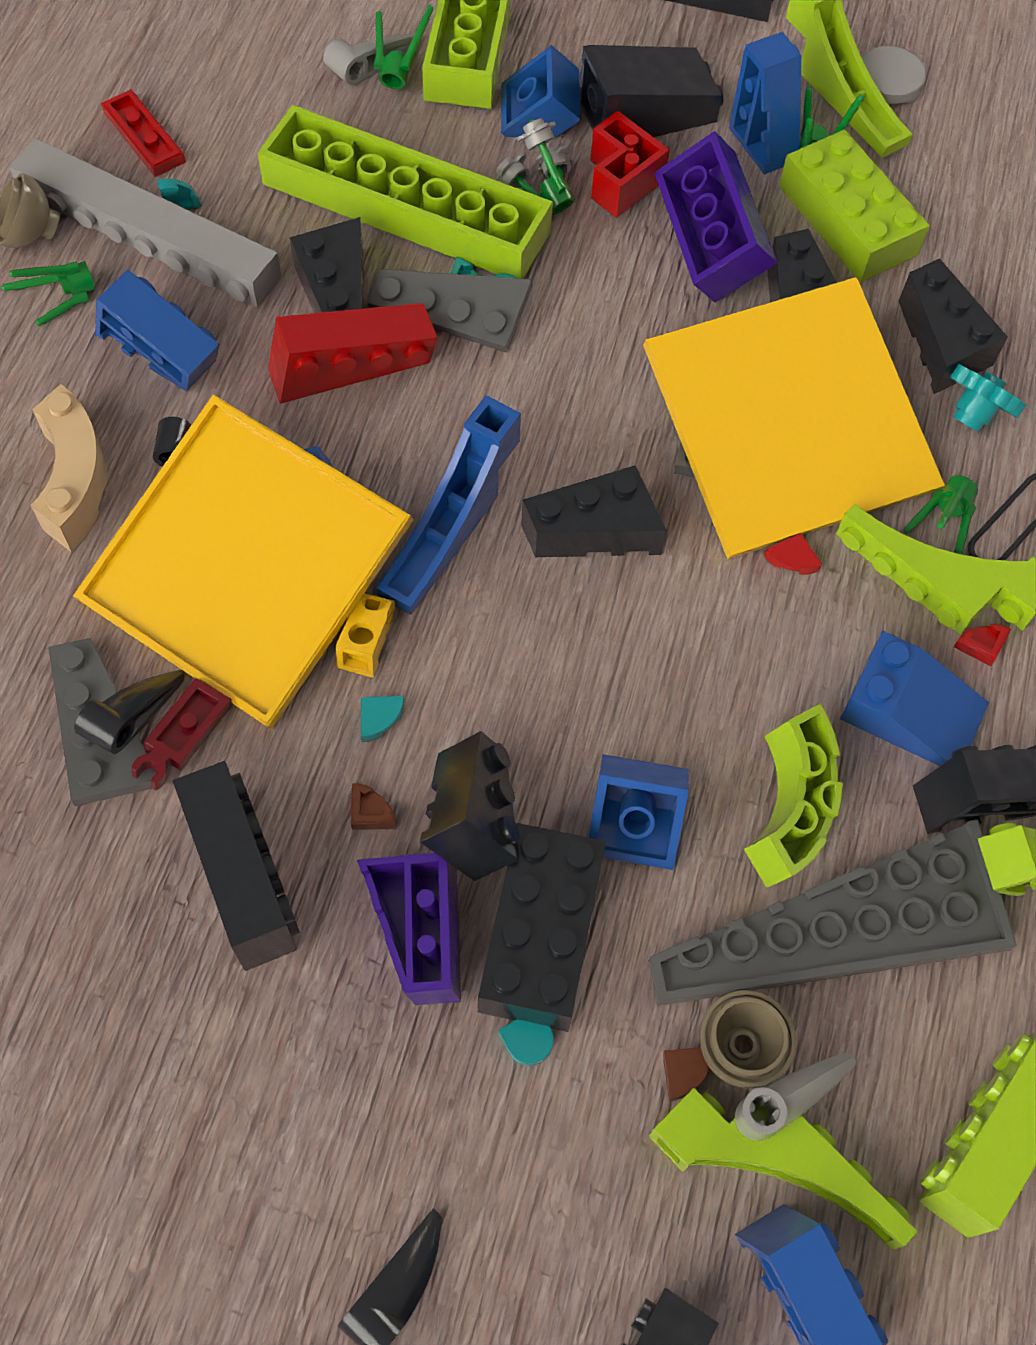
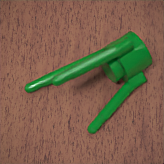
[373,5,434,90]
[800,86,864,149]
[1,261,95,326]
[904,475,978,555]

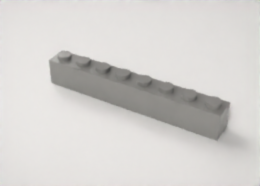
[9,138,282,307]

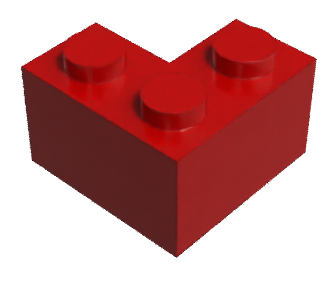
[590,111,670,218]

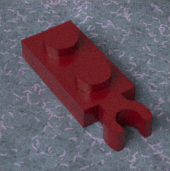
[131,678,231,790]

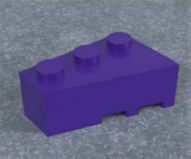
[357,853,461,1005]

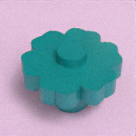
[949,364,1027,433]

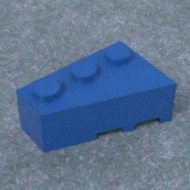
[729,31,802,175]
[95,269,219,391]
[735,1204,888,1345]

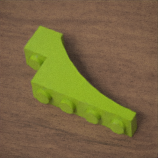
[786,0,913,158]
[836,504,1036,635]
[649,1088,918,1250]

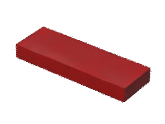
[101,89,186,177]

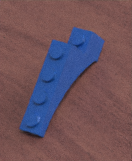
[376,395,521,615]

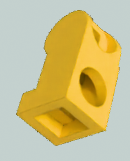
[336,593,395,678]

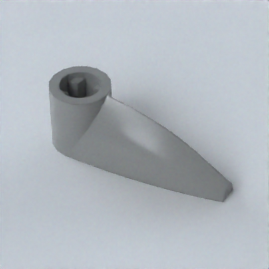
[323,34,414,85]
[735,1052,856,1141]

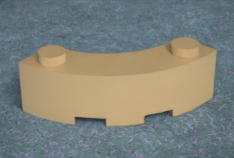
[30,384,107,552]

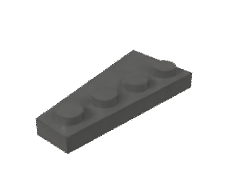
[367,269,533,353]
[48,638,156,806]

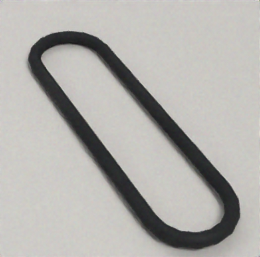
[968,473,1036,560]

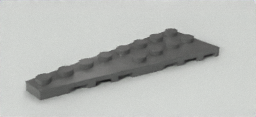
[648,820,1017,1006]

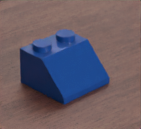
[501,45,581,138]
[588,754,689,870]

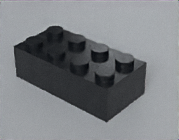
[172,761,300,971]
[477,823,606,1032]

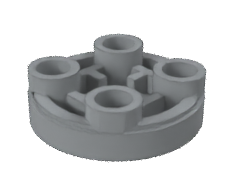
[861,46,926,104]

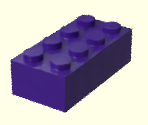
[654,131,778,303]

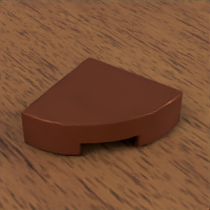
[351,783,396,830]
[663,1047,709,1101]

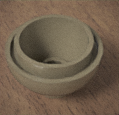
[0,173,59,248]
[699,990,796,1088]

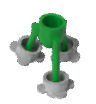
[496,118,575,215]

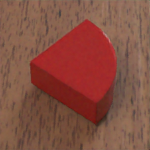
[764,533,822,575]
[953,624,1011,666]

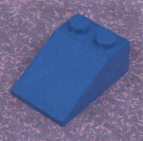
[840,631,989,766]

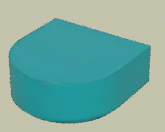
[498,1019,553,1066]

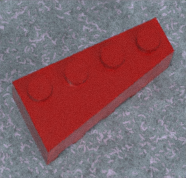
[268,303,437,404]

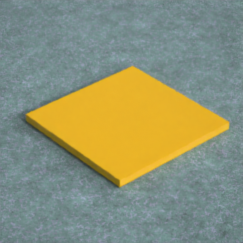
[643,277,945,560]
[73,394,414,729]

